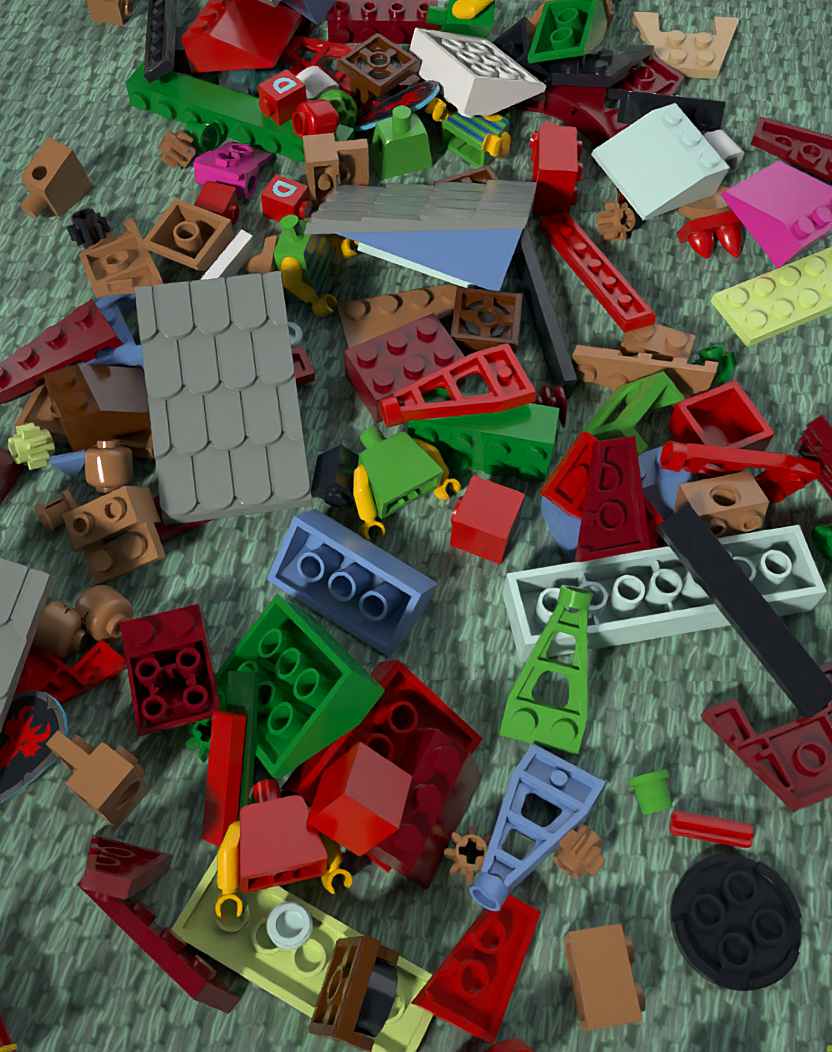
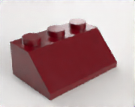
[367,729,482,889]

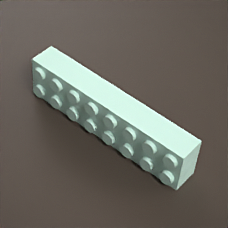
[502,525,827,662]

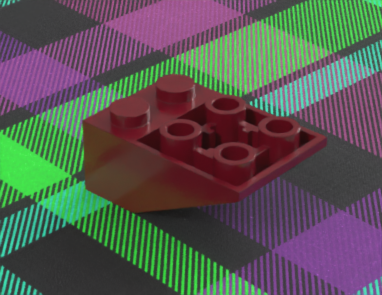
[120,604,221,736]

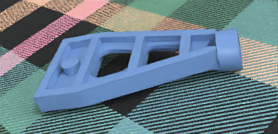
[469,743,606,911]

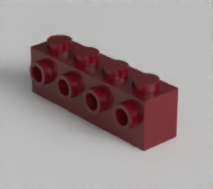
[327,0,439,44]

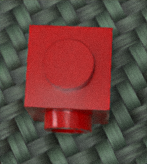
[194,180,239,225]

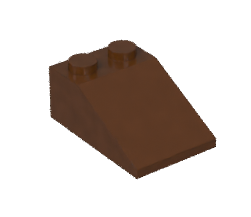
[43,364,151,452]

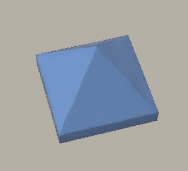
[49,448,89,478]

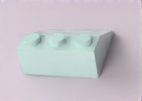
[591,103,730,221]

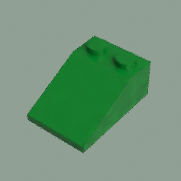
[527,0,607,63]

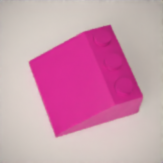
[721,161,832,268]

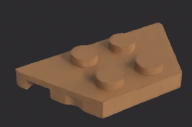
[79,218,164,297]

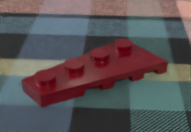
[0,299,124,404]

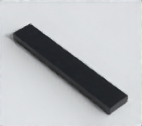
[143,0,177,84]
[513,228,577,400]
[655,503,832,718]

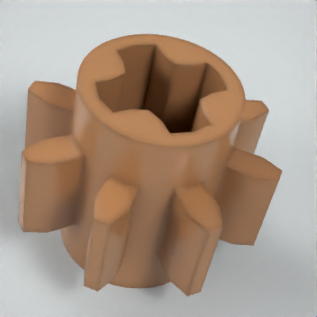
[157,129,196,169]
[597,201,635,241]
[552,824,606,879]
[443,826,491,885]

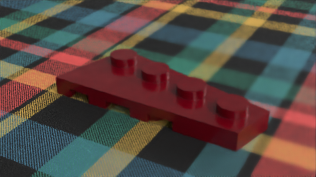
[751,116,832,183]
[77,878,241,1014]

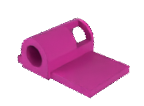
[193,141,273,200]

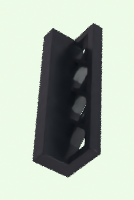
[607,88,726,132]

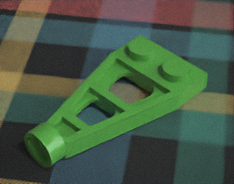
[499,585,593,756]

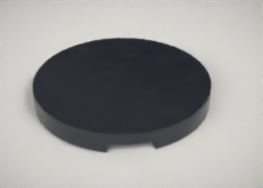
[670,853,802,992]

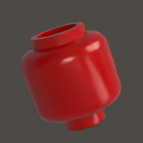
[292,99,339,140]

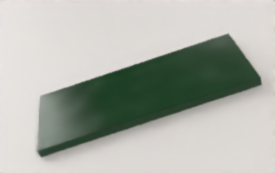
[226,671,260,809]

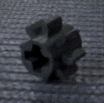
[67,208,111,249]

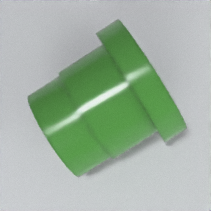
[627,769,673,815]

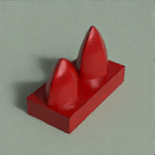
[677,211,743,259]

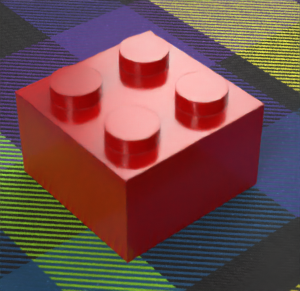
[532,125,583,216]
[667,380,775,480]

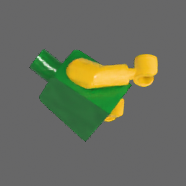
[426,0,495,39]

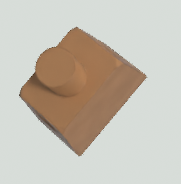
[20,137,93,219]

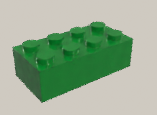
[407,388,559,482]

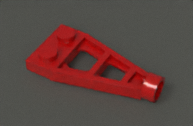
[280,35,360,101]
[379,343,536,428]
[539,431,668,550]
[660,440,821,503]

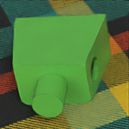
[369,106,432,180]

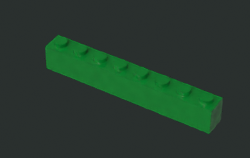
[126,61,354,174]

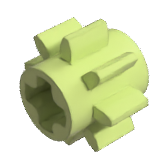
[8,423,55,470]

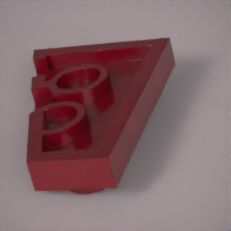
[81,834,172,903]

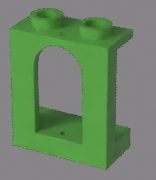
[574,371,684,456]

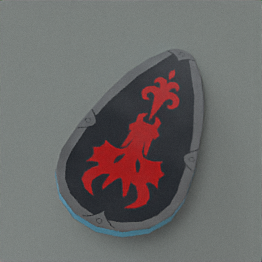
[353,80,440,132]
[0,690,68,804]

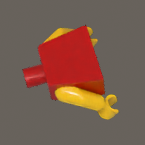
[215,779,352,918]

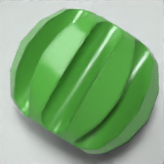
[318,89,358,128]

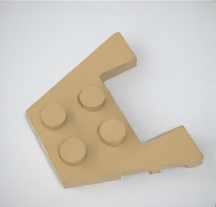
[632,11,739,79]

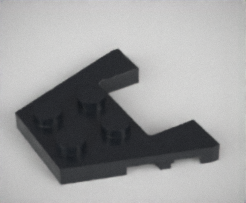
[548,44,654,88]

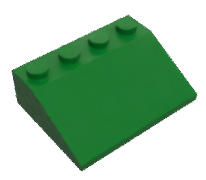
[216,593,385,779]

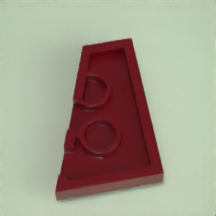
[575,435,651,562]

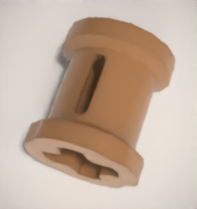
[33,489,78,534]

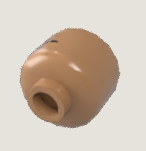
[84,439,134,493]
[75,585,134,643]
[32,601,90,659]

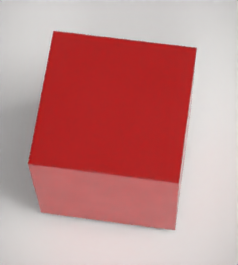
[450,475,525,564]
[306,742,412,857]

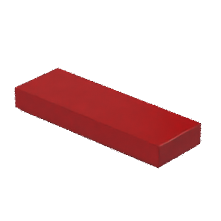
[201,711,247,847]

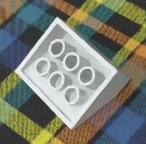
[408,28,546,118]

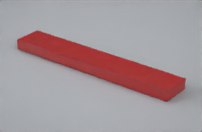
[539,212,656,333]

